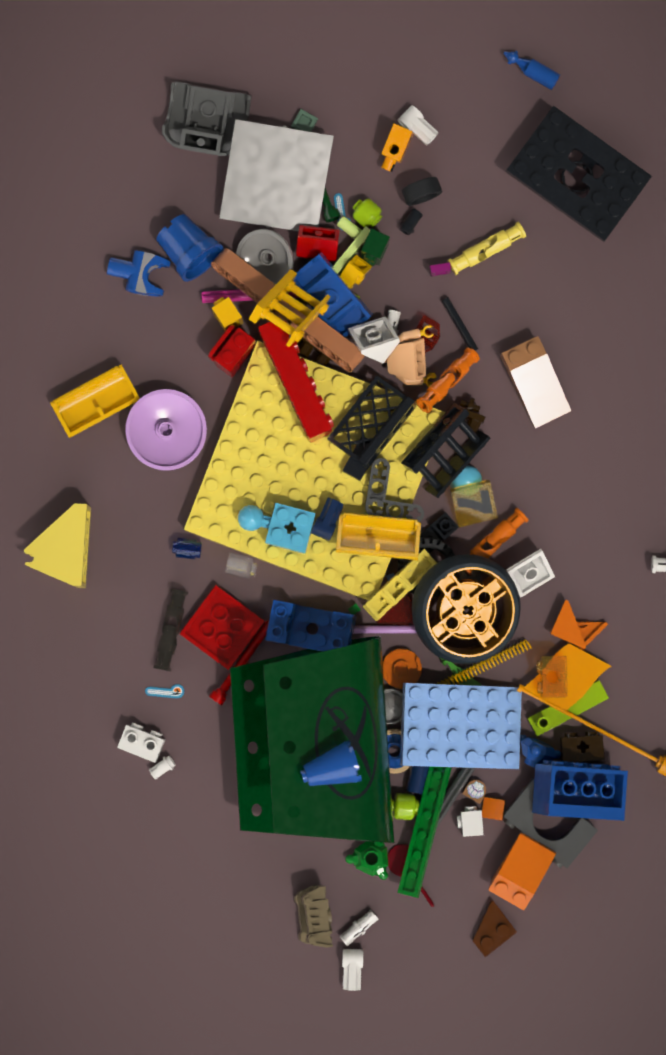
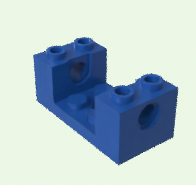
[266,600,356,652]

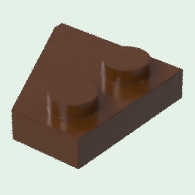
[472,900,517,957]

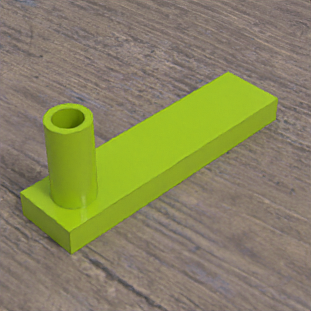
[527,680,609,736]

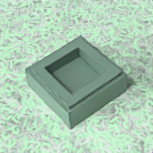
[291,109,318,132]

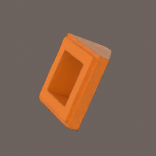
[482,797,505,821]

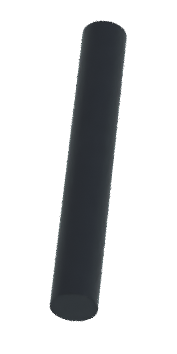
[442,297,478,351]

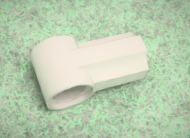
[397,105,438,146]
[342,949,363,991]

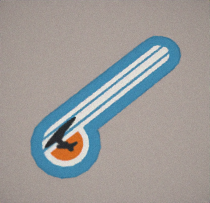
[334,193,351,231]
[145,684,184,698]

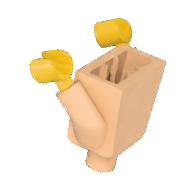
[384,325,437,387]

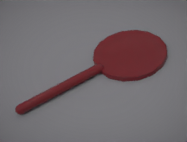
[388,844,434,907]

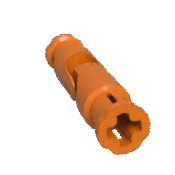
[416,347,480,413]
[465,508,529,576]

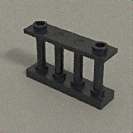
[401,403,491,498]

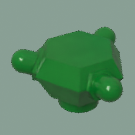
[345,841,388,880]

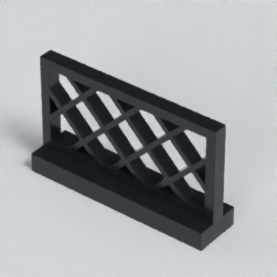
[327,376,417,470]

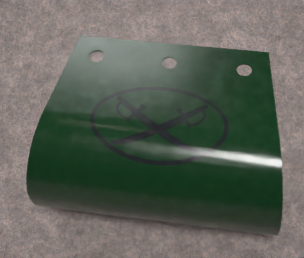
[230,636,395,843]

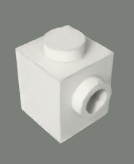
[457,806,483,837]

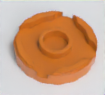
[383,649,422,689]

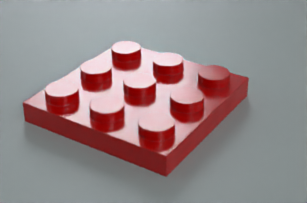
[180,585,265,670]

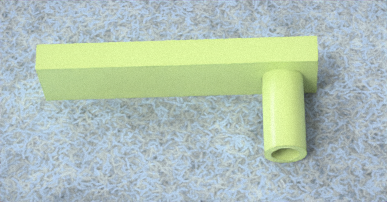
[333,216,370,275]

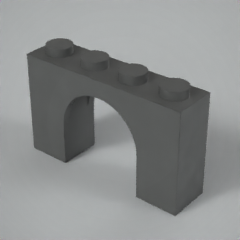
[503,778,598,869]

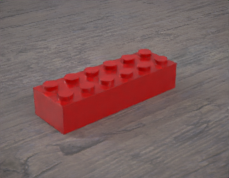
[258,317,334,443]

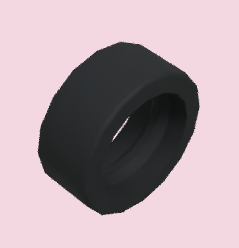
[402,177,442,206]

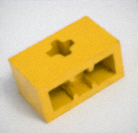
[212,297,243,332]

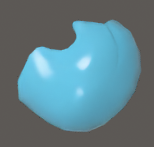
[450,465,482,495]

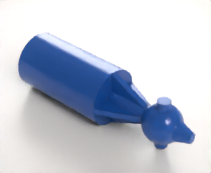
[504,51,561,90]

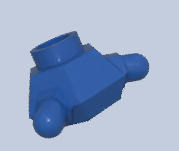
[520,735,562,768]

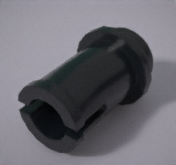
[400,209,423,235]

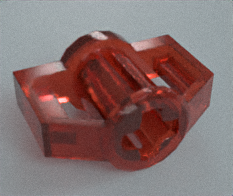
[416,315,441,353]

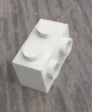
[117,722,166,763]

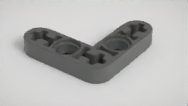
[365,458,424,522]

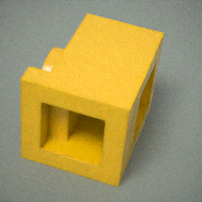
[340,255,372,289]

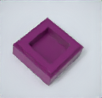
[429,262,451,276]

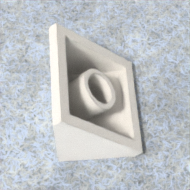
[348,316,400,363]
[506,549,555,598]

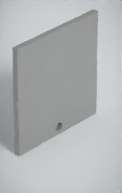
[219,119,334,231]

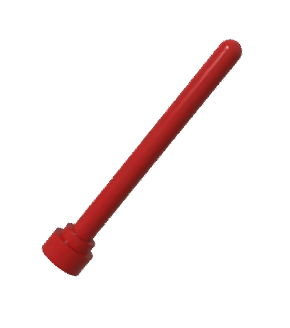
[209,620,269,706]

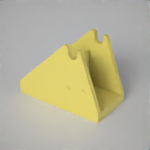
[24,503,91,588]

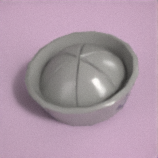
[384,689,403,724]

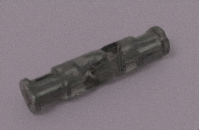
[153,589,188,672]

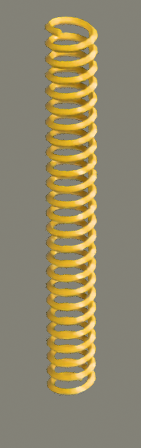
[437,639,532,685]

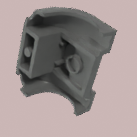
[162,81,252,156]

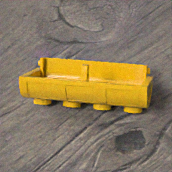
[50,364,140,438]
[336,512,421,561]

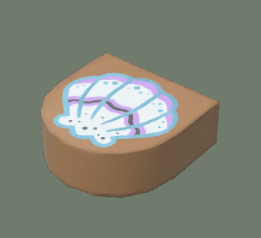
[462,780,486,804]

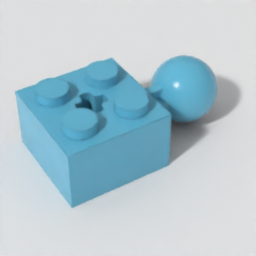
[238,503,316,554]

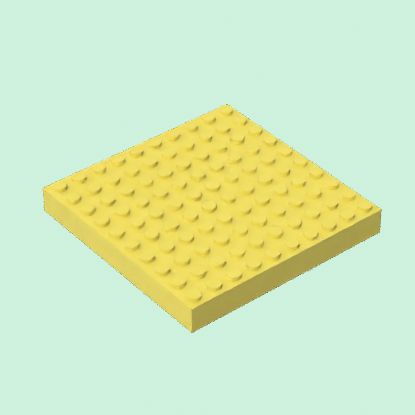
[184,341,446,601]

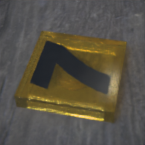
[450,480,498,528]

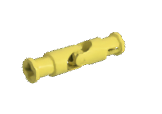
[447,222,526,275]

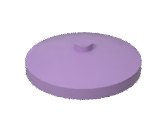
[125,389,207,470]

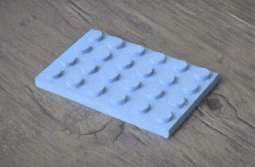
[400,683,522,769]

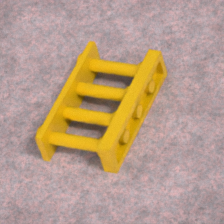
[249,269,331,347]

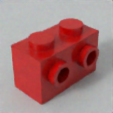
[296,225,340,261]

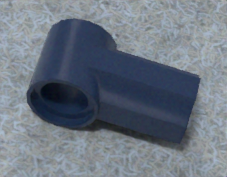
[311,497,344,541]

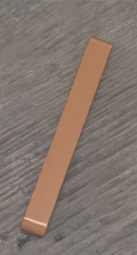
[211,248,365,372]

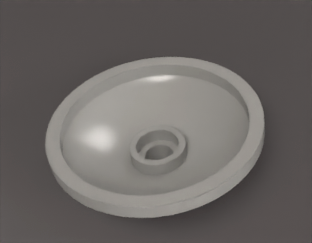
[236,229,293,285]

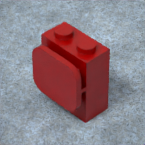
[208,324,256,378]

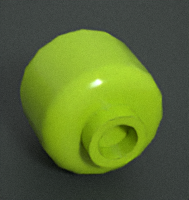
[352,198,383,228]
[392,793,419,820]

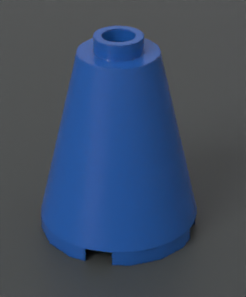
[300,740,362,786]

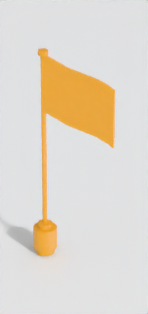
[517,644,666,776]

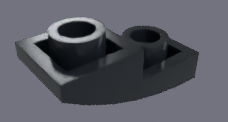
[420,512,459,553]

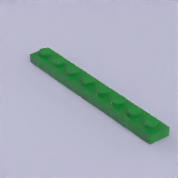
[397,767,452,898]

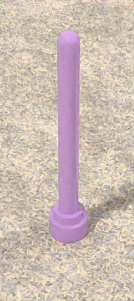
[353,621,431,634]

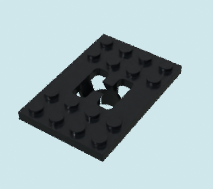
[506,106,652,242]

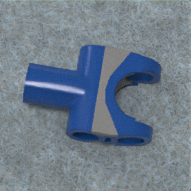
[107,251,171,297]

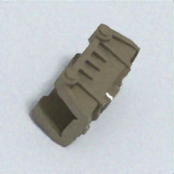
[293,885,333,948]

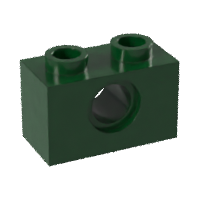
[361,229,390,266]

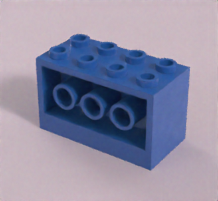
[532,760,628,821]

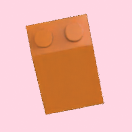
[488,832,557,910]

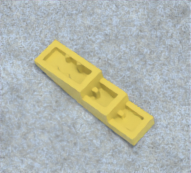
[363,549,437,621]

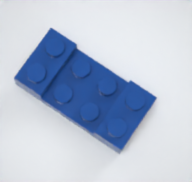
[294,252,373,337]

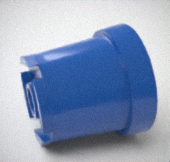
[156,214,223,282]

